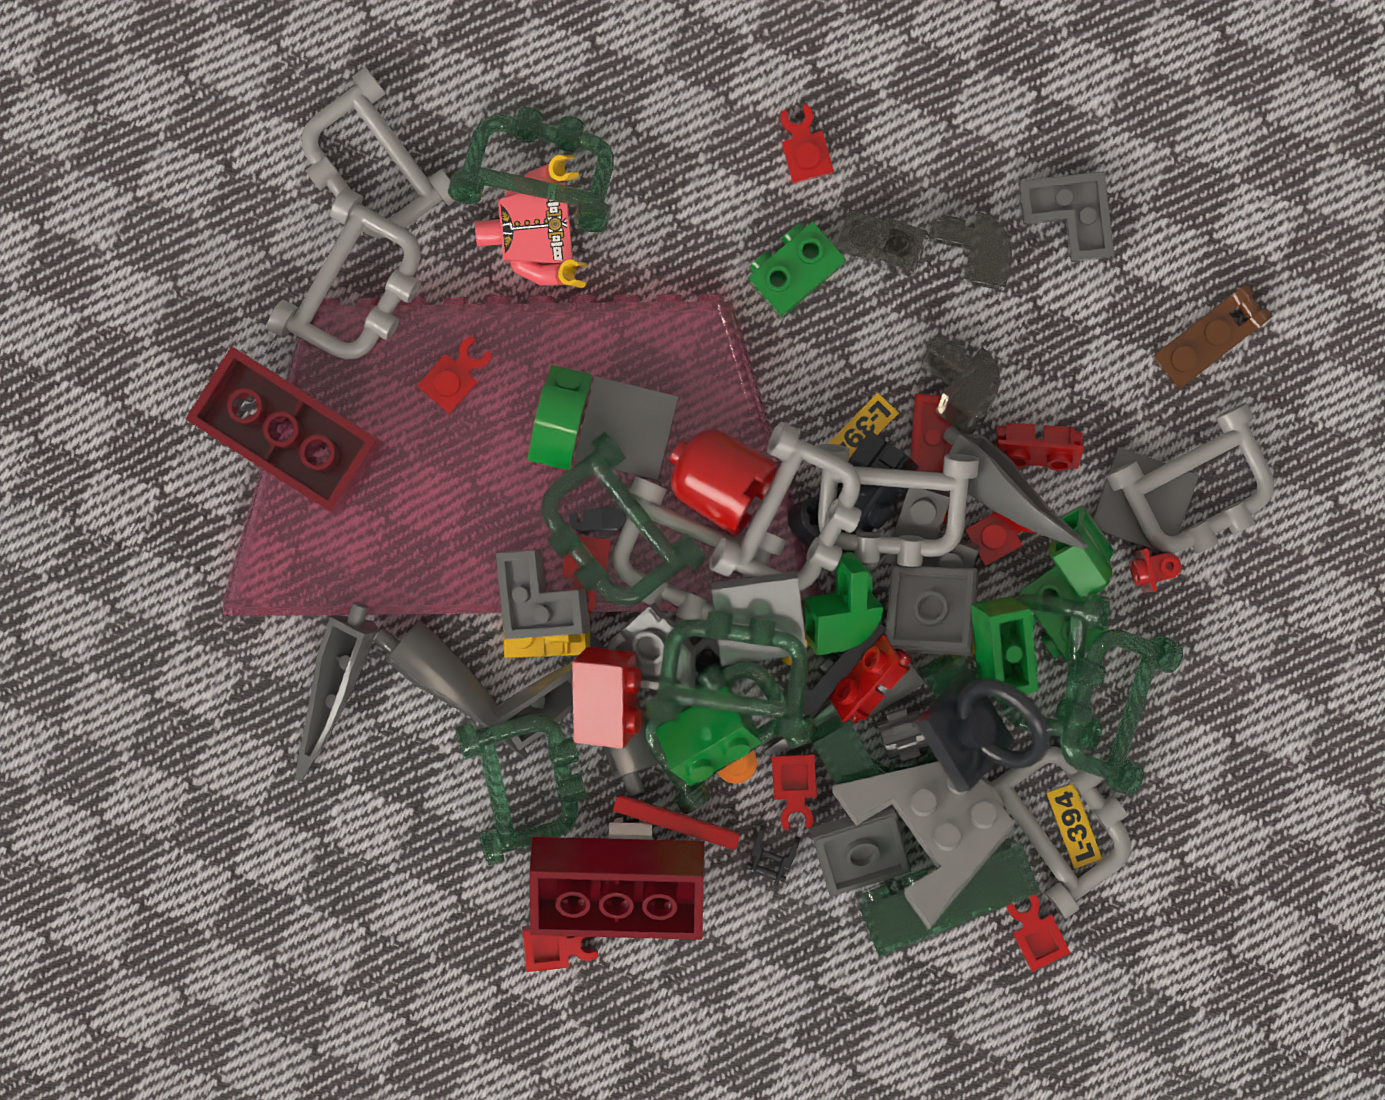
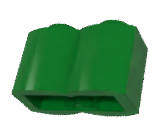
[1048,505,1113,597]

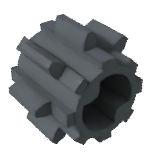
[877,708,929,763]

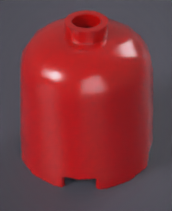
[669,429,779,536]

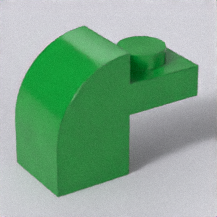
[527,365,593,470]
[803,552,883,655]

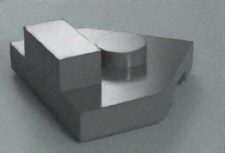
[608,602,695,693]

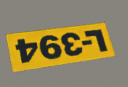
[828,393,899,458]
[1046,784,1102,869]

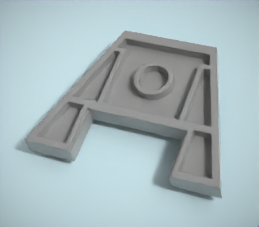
[833,761,1014,930]

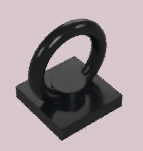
[915,670,1050,793]

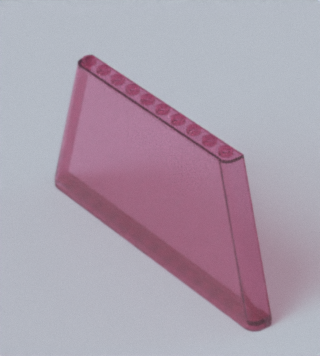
[223,294,822,617]

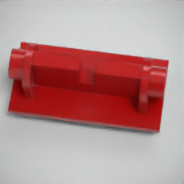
[996,422,1084,471]
[1129,548,1181,593]
[829,634,912,723]

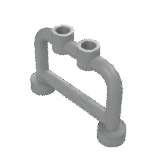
[301,66,462,238]
[267,187,421,360]
[1106,403,1274,554]
[709,422,861,591]
[816,444,979,567]
[612,476,787,625]
[982,746,1131,919]

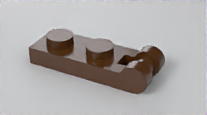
[1152,283,1273,390]

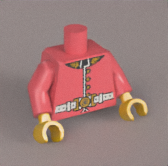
[475,155,587,288]

